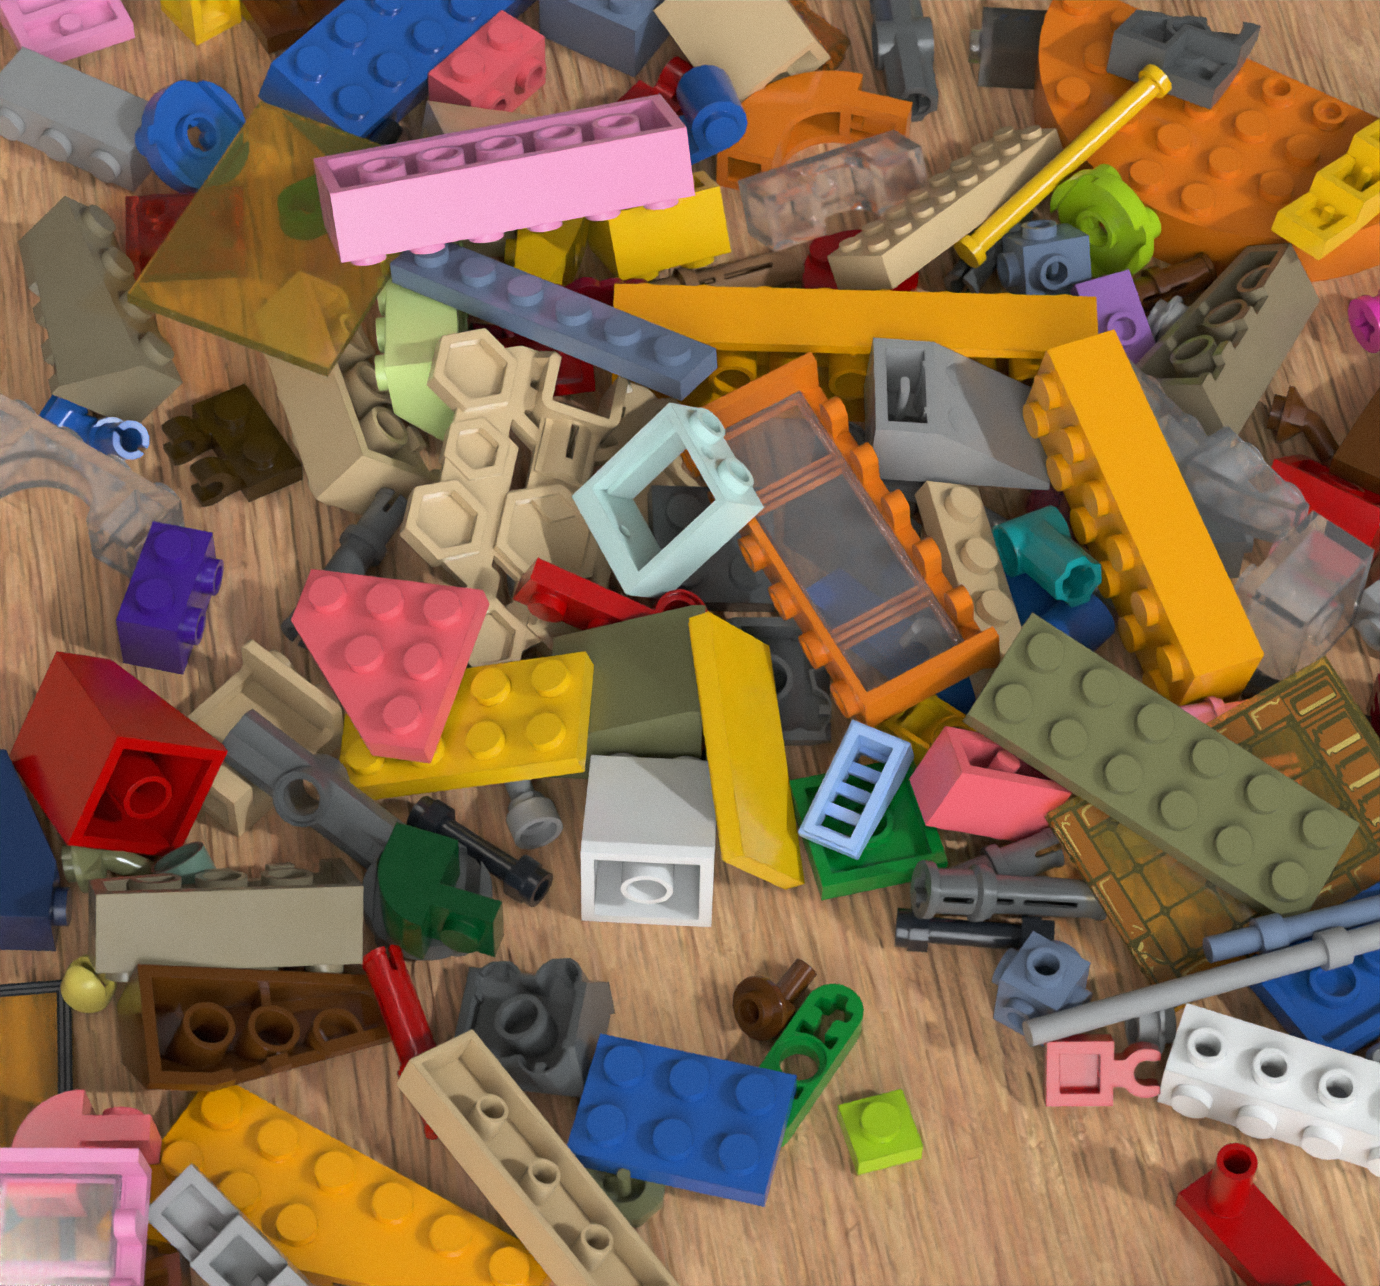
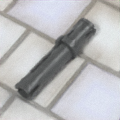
[281,488,407,649]

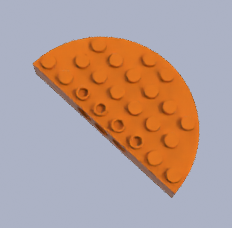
[1033,0,1380,282]

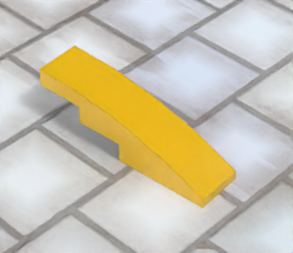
[1271,118,1380,260]

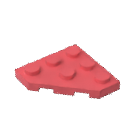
[291,569,490,763]

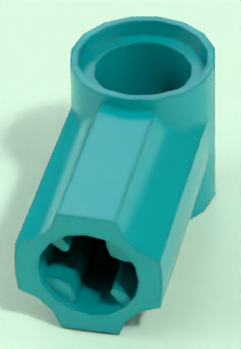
[991,505,1102,607]

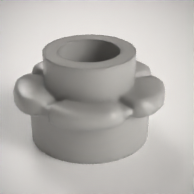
[1147,296,1189,344]
[1125,1007,1176,1054]

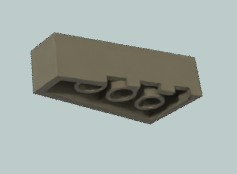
[1133,243,1320,446]

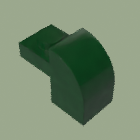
[378,822,504,960]

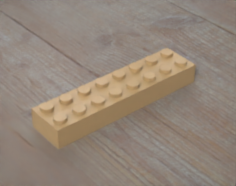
[827,125,1063,290]
[396,1029,680,1286]

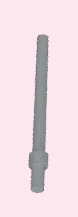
[1022,922,1380,1047]

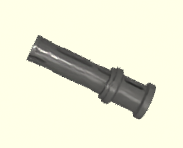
[910,860,1108,923]

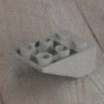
[864,338,1050,490]

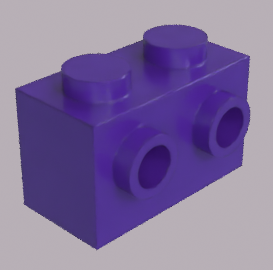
[116,521,224,675]

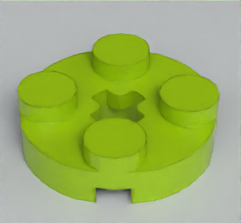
[1050,164,1161,278]

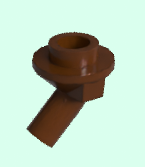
[1266,385,1339,463]
[732,958,817,1041]

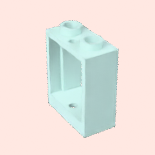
[572,402,764,599]

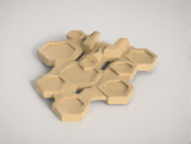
[399,328,701,668]

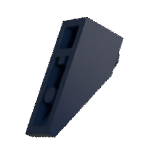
[0,749,72,951]

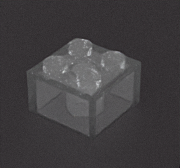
[1234,510,1375,684]

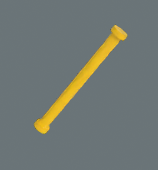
[953,64,1172,268]

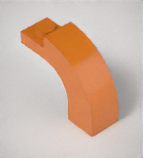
[716,70,913,198]

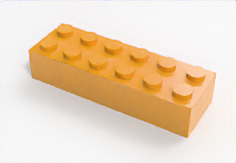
[1023,329,1264,706]

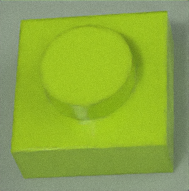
[837,1089,923,1176]

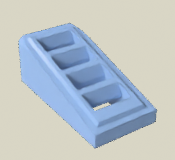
[798,719,914,860]

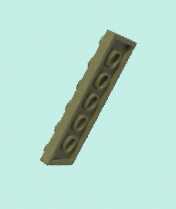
[962,613,1360,918]

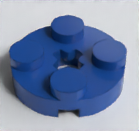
[135,80,249,198]

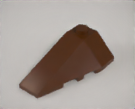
[116,964,391,1092]

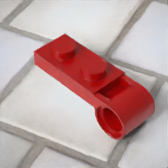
[513,558,708,631]

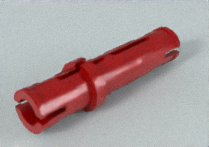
[361,945,438,1140]

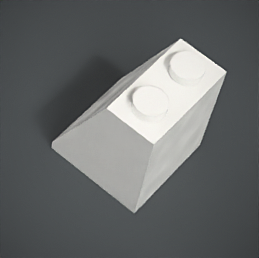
[581,753,717,927]

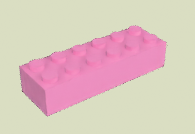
[313,94,695,266]

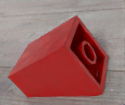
[9,651,228,856]

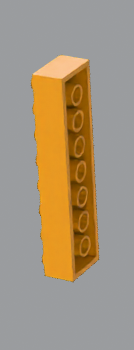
[612,283,1098,422]

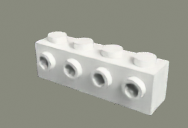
[1157,1003,1380,1177]

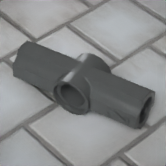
[870,0,938,122]
[222,708,405,869]

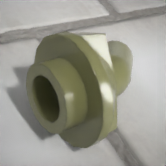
[61,844,155,893]

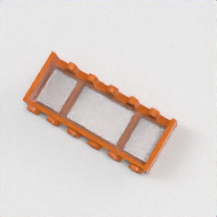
[680,351,1000,727]

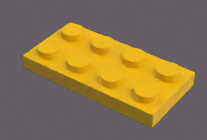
[339,651,594,800]

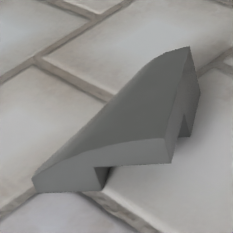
[1106,10,1261,109]

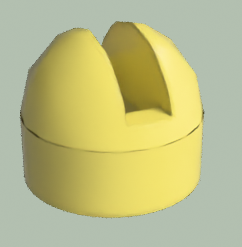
[60,955,117,1013]

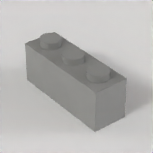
[0,47,153,192]

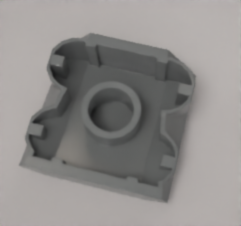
[725,617,832,746]
[454,958,615,1098]

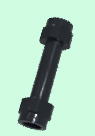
[406,796,553,907]
[895,906,1055,952]

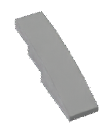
[148,1163,314,1286]

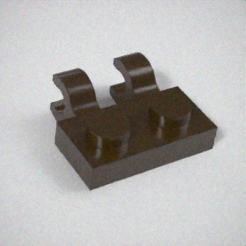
[162,383,302,507]

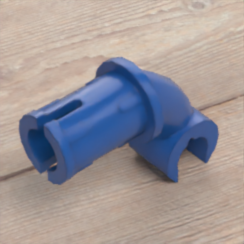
[36,394,149,465]

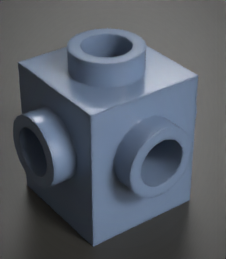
[997,220,1092,295]
[992,931,1093,1047]

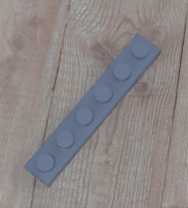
[390,242,718,401]

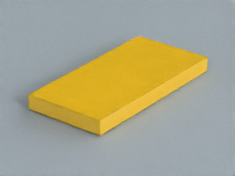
[688,611,805,890]

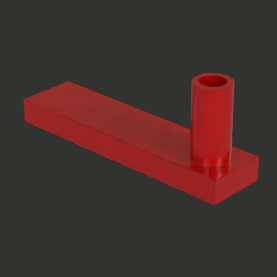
[1175,1143,1347,1286]

